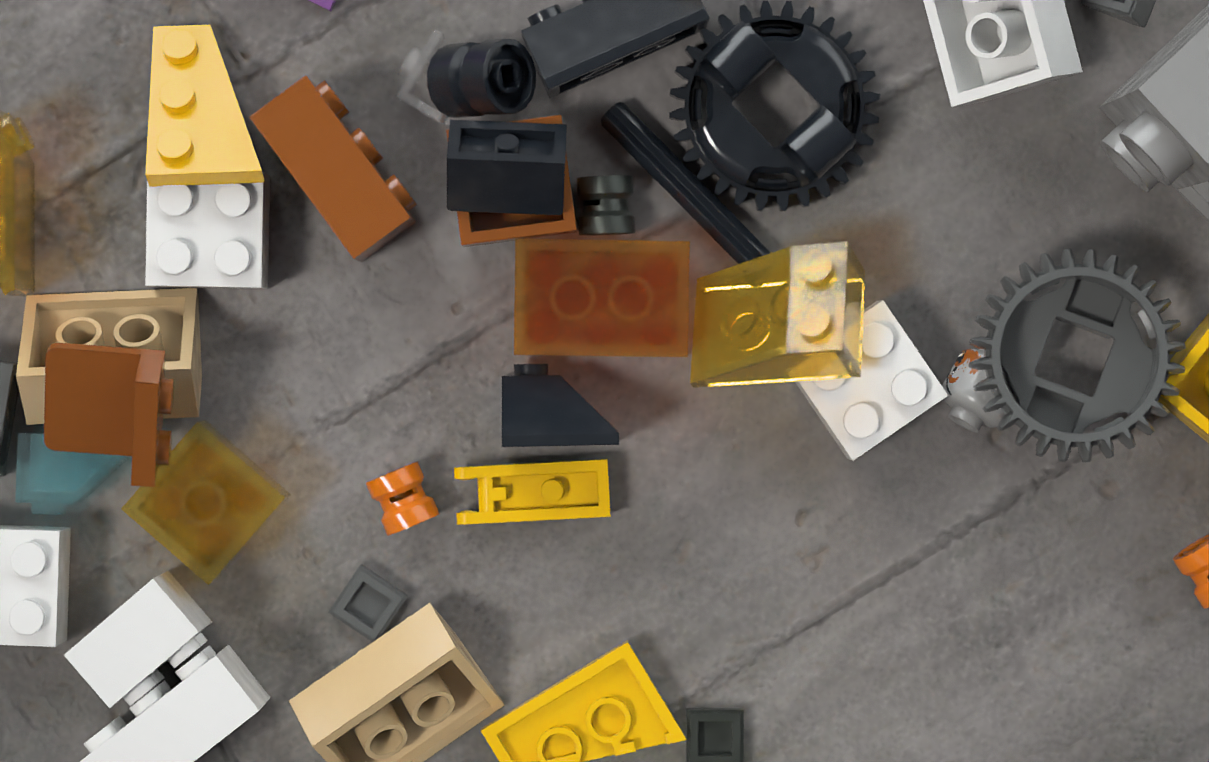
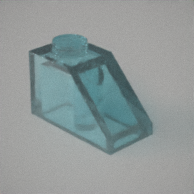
[15,432,131,515]

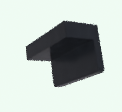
[447,120,567,215]

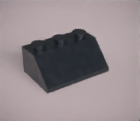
[521,0,710,99]

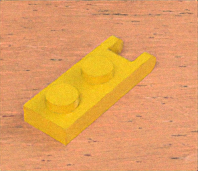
[454,459,611,525]

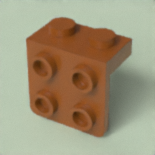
[44,343,174,487]

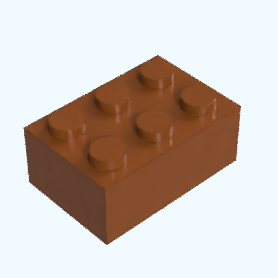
[249,75,417,262]

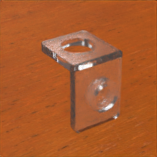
[396,29,453,129]

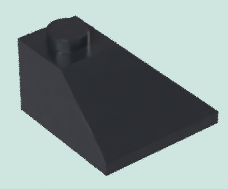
[502,364,619,447]

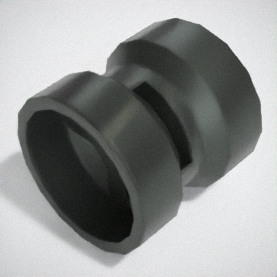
[577,175,635,236]

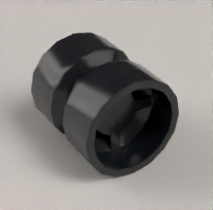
[427,39,536,118]

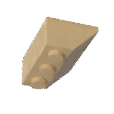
[16,288,202,425]
[289,603,504,762]

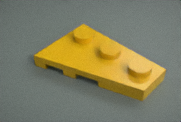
[145,25,265,187]
[481,640,687,762]

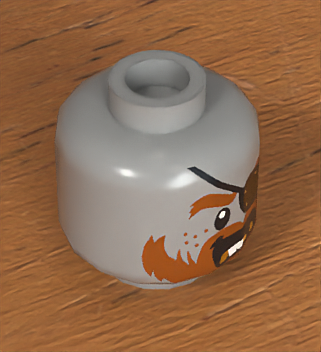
[942,349,1019,433]

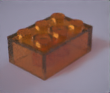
[514,239,690,357]

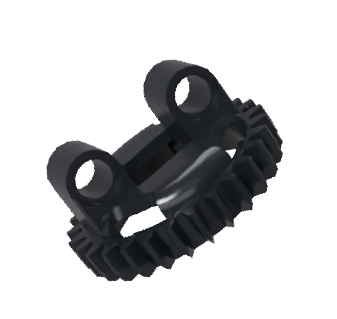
[669,0,880,212]

